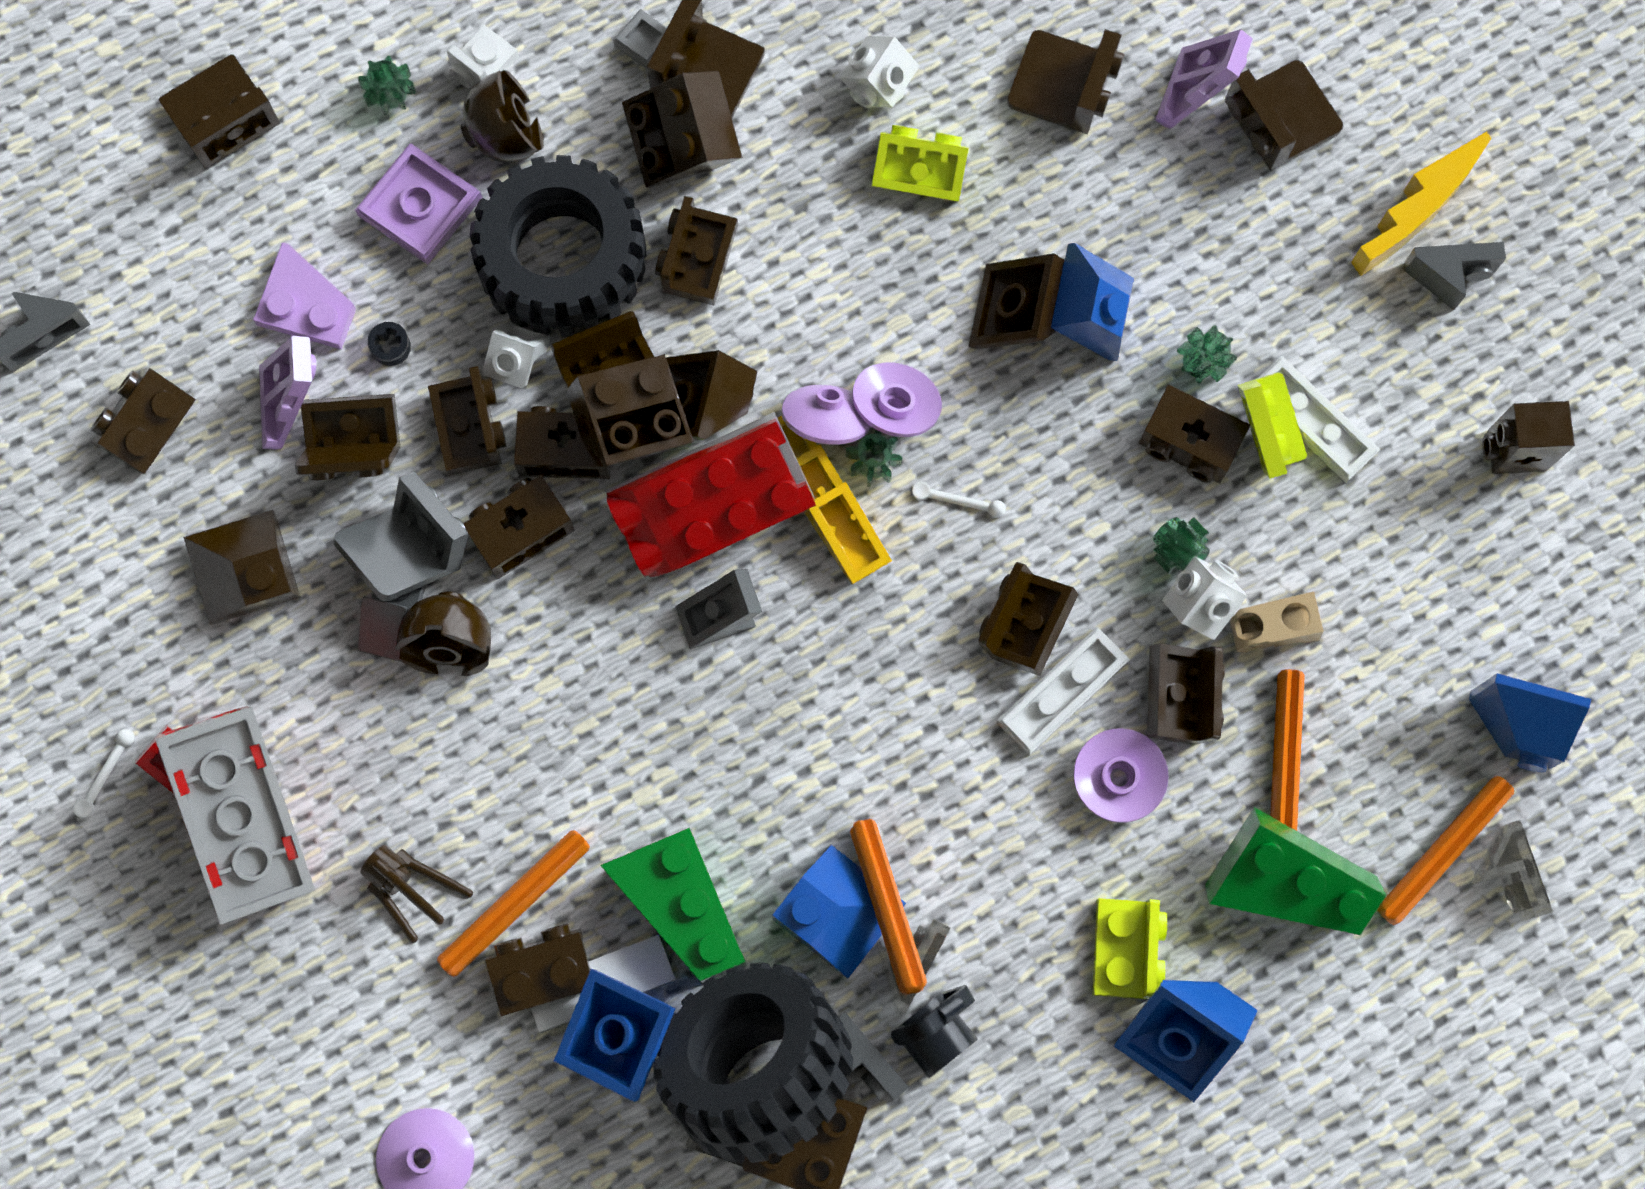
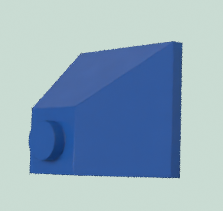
[1051,243,1134,361]
[1469,673,1591,773]
[772,845,906,979]
[554,969,676,1102]
[1114,980,1258,1102]

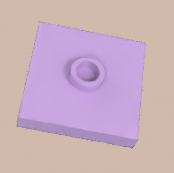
[355,143,482,265]

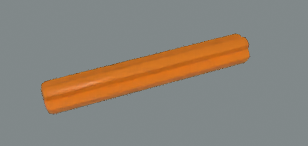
[1270,669,1305,831]
[1377,776,1515,925]
[850,819,927,995]
[437,830,590,977]

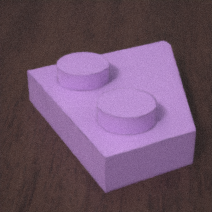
[1155,29,1253,129]
[253,242,356,350]
[259,336,316,450]

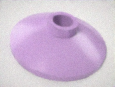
[852,362,942,437]
[782,385,871,445]
[1073,728,1169,823]
[376,1108,474,1189]

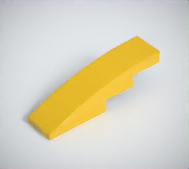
[1351,131,1492,276]
[778,415,892,585]

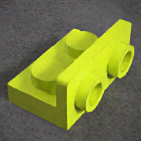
[872,125,969,202]
[1237,372,1307,479]
[1092,898,1167,1000]

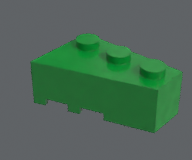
[1205,807,1386,935]
[600,828,747,984]

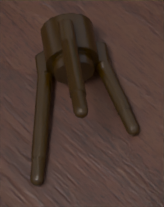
[360,845,473,943]

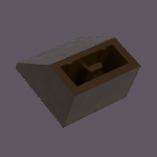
[622,71,743,188]
[566,354,694,467]

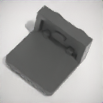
[333,471,468,601]

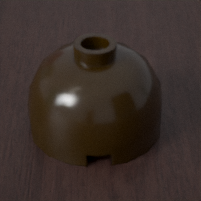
[461,70,544,162]
[396,591,491,676]

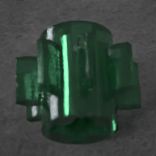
[358,55,416,115]
[1177,325,1237,384]
[845,430,903,487]
[1153,517,1210,573]

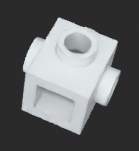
[839,36,920,108]
[1162,556,1247,640]

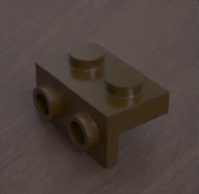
[655,196,738,306]
[550,311,654,389]
[428,366,507,476]
[90,368,196,474]
[978,562,1079,676]
[1147,643,1225,745]
[485,923,591,1017]

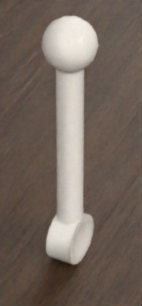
[912,482,1006,518]
[73,729,135,818]

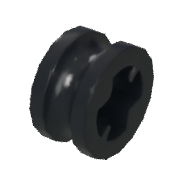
[367,322,411,366]

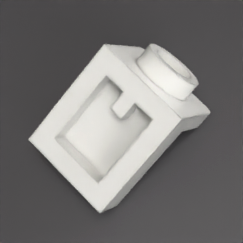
[446,25,519,88]
[482,321,551,388]

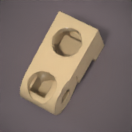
[1230,591,1324,653]

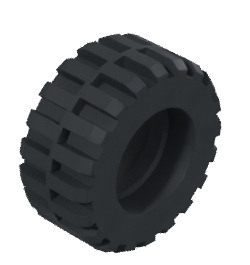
[469,155,647,338]
[653,963,853,1163]

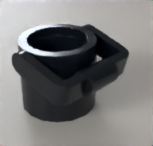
[891,985,978,1078]

